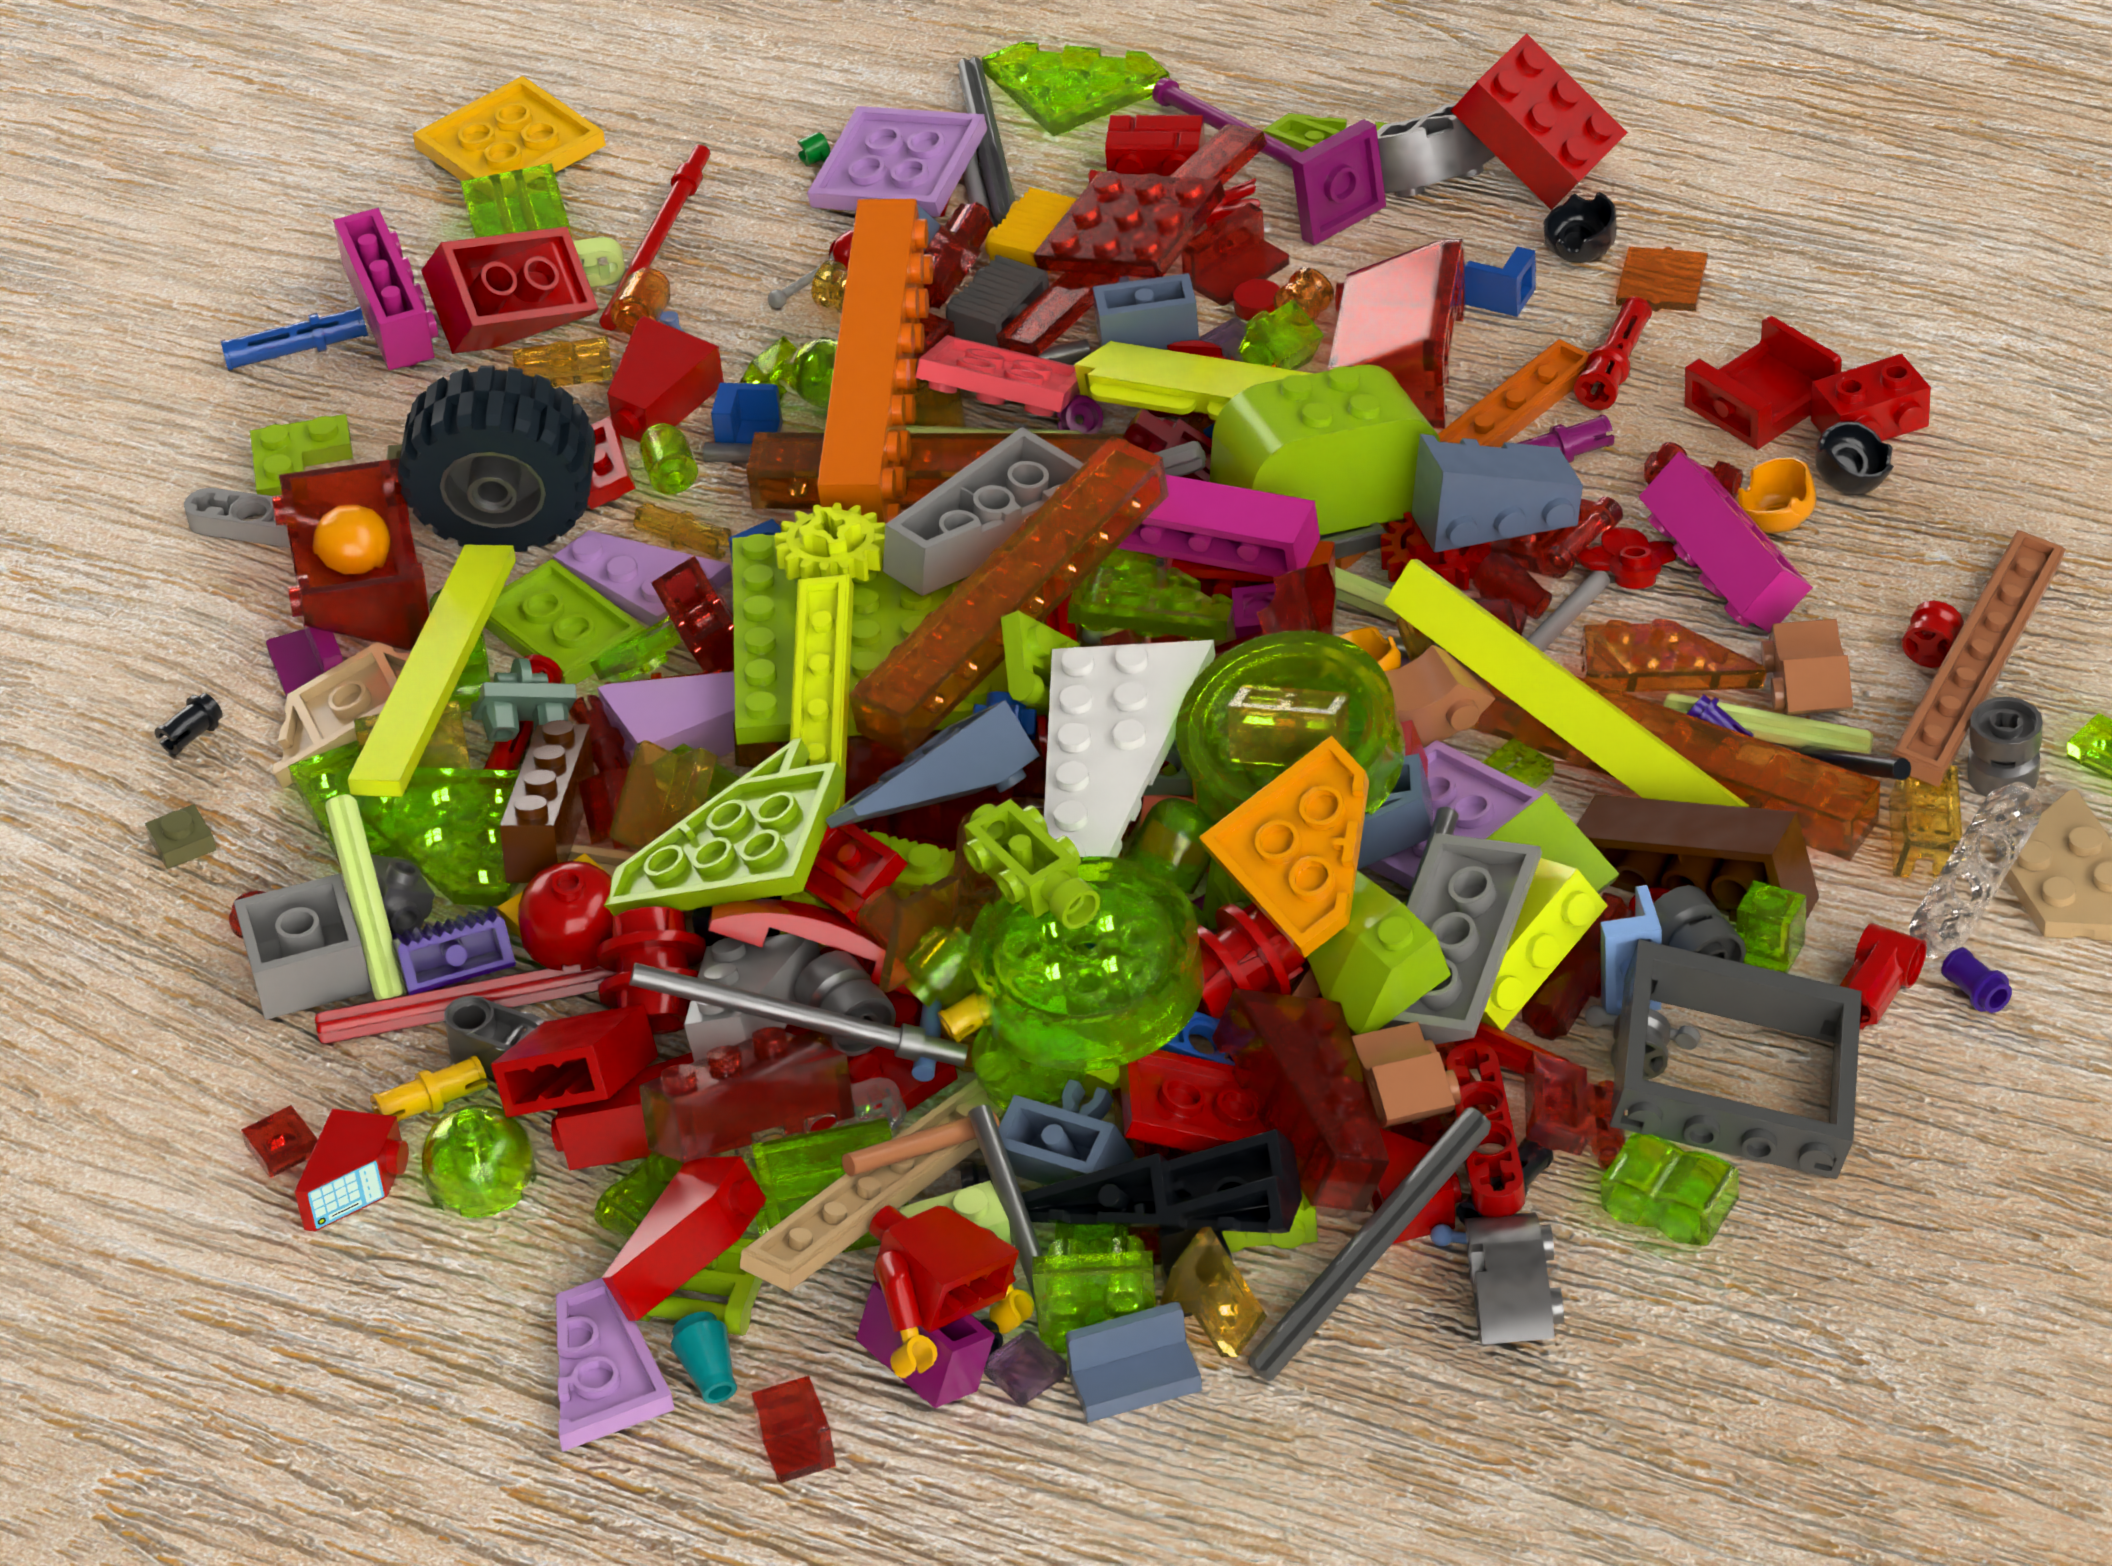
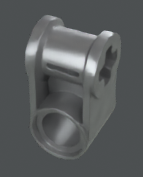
[444,995,545,1077]

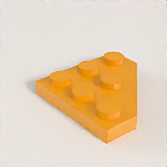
[1199,735,1369,958]

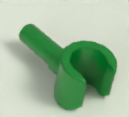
[797,132,831,166]

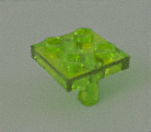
[1032,1236,1158,1354]

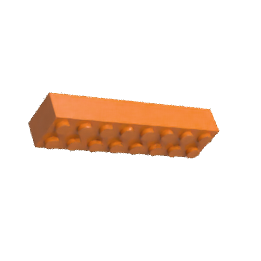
[817,199,933,524]

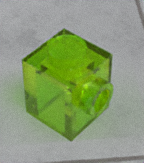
[1238,300,1324,371]

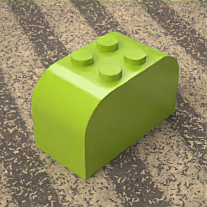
[1209,365,1441,535]

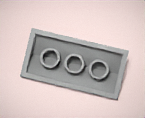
[1382,833,1542,1045]

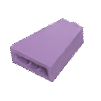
[597,672,751,786]

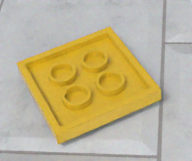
[413,76,606,205]

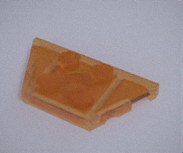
[1580,619,1768,693]

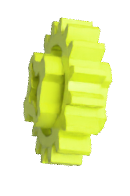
[774,502,885,581]

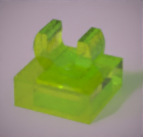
[739,336,804,402]

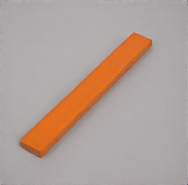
[1335,339,1590,570]

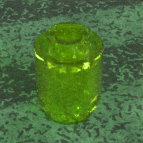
[639,423,698,495]

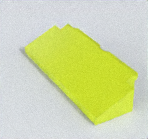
[1074,341,1313,421]

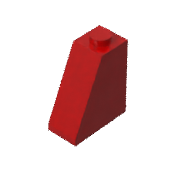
[607,316,724,447]
[551,1052,719,1171]

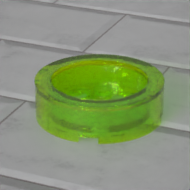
[1176,631,1405,824]
[968,856,1204,1071]

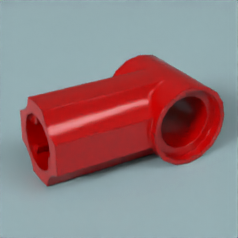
[1839,922,1927,1030]

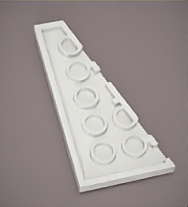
[1044,640,1216,894]

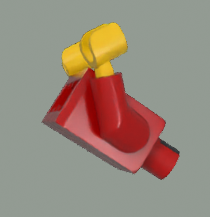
[869,1205,1035,1378]

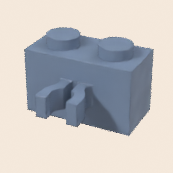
[1093,272,1199,350]
[998,1079,1135,1185]

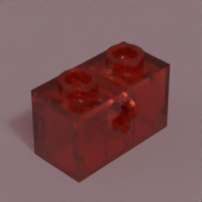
[651,555,734,674]

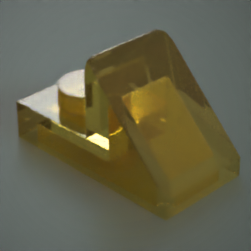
[1159,1227,1267,1357]

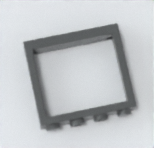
[1610,939,1862,1179]

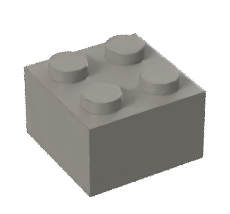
[234,873,373,1020]

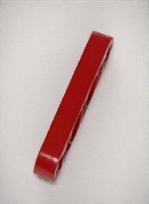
[1446,1042,1525,1217]

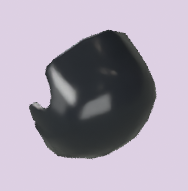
[1543,192,1616,263]
[1815,421,1894,495]

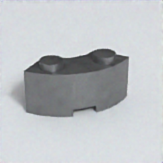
[1377,103,1496,197]
[1465,1212,1564,1345]

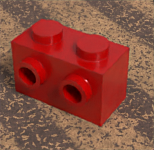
[1811,353,1931,441]

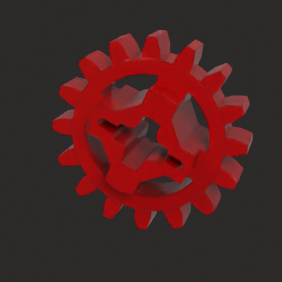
[1380,511,1491,591]

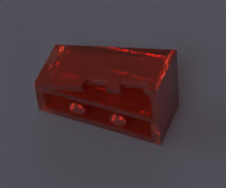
[639,1026,855,1163]

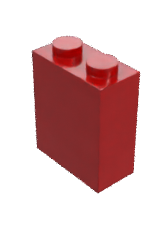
[491,1003,659,1118]

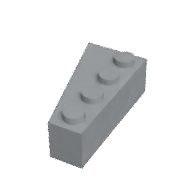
[883,427,1101,596]

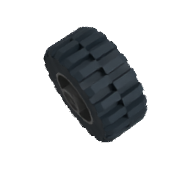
[398,365,596,552]

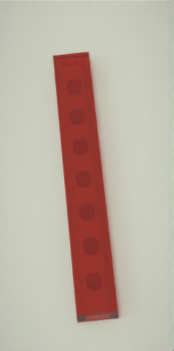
[996,124,1267,357]

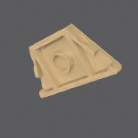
[272,642,457,789]
[1996,788,2112,941]

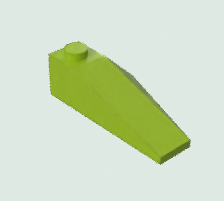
[1307,870,1451,1036]

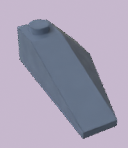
[825,700,1040,828]

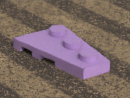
[553,530,732,632]
[556,1277,675,1452]

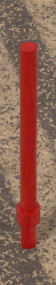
[599,145,711,331]

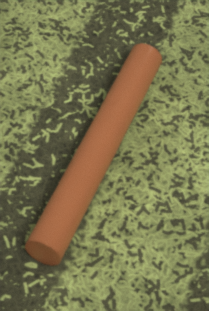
[842,1111,1000,1177]

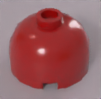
[517,860,613,971]

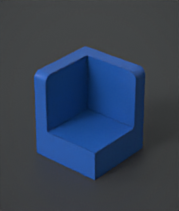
[1463,246,1536,317]
[711,383,783,445]

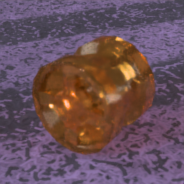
[1273,267,1334,329]

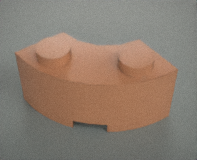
[1761,619,1853,715]
[1354,645,1496,748]
[1347,1022,1461,1128]

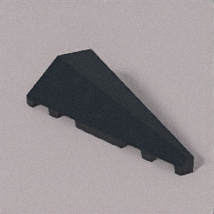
[1021,1129,1302,1234]

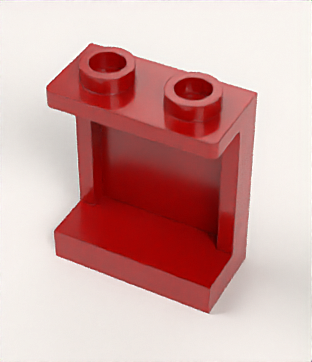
[1685,315,1842,450]

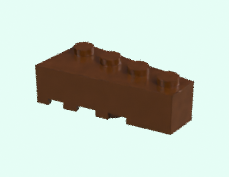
[1576,794,1819,940]

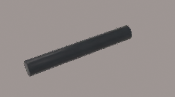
[1798,746,1911,780]

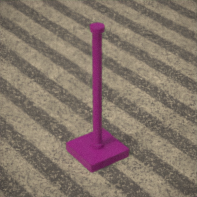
[1152,77,1386,246]

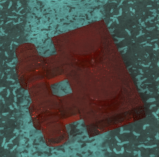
[1524,1050,1626,1170]

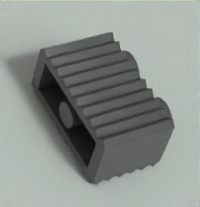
[946,255,1050,349]

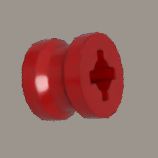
[1902,600,1964,668]

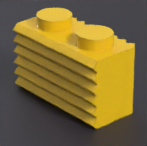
[985,187,1085,275]

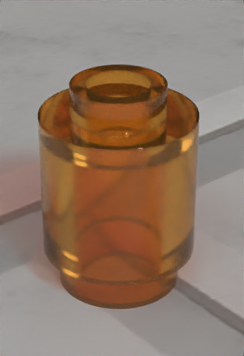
[610,268,671,335]

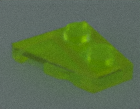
[589,615,681,681]

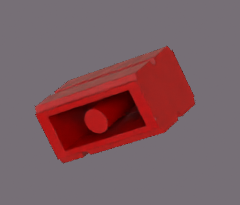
[1105,115,1205,182]

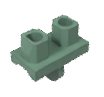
[470,658,577,742]

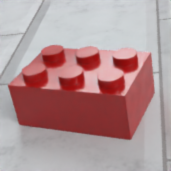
[1450,33,1628,210]

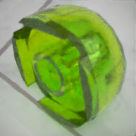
[421,1104,537,1218]

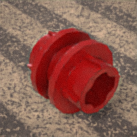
[1170,903,1305,1026]
[596,906,706,1035]

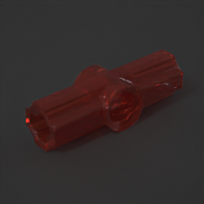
[924,202,994,309]
[1522,892,1635,1041]

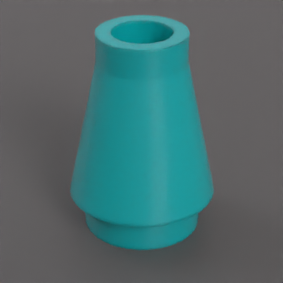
[671,1311,737,1404]

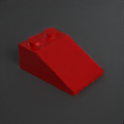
[421,226,599,354]

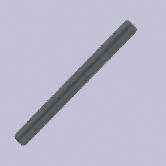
[957,57,1016,227]
[1248,1107,1492,1381]

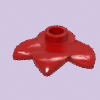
[1573,527,1677,589]

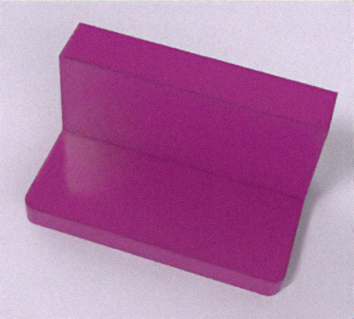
[266,593,343,699]

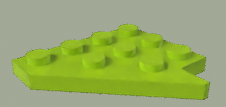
[603,738,846,916]

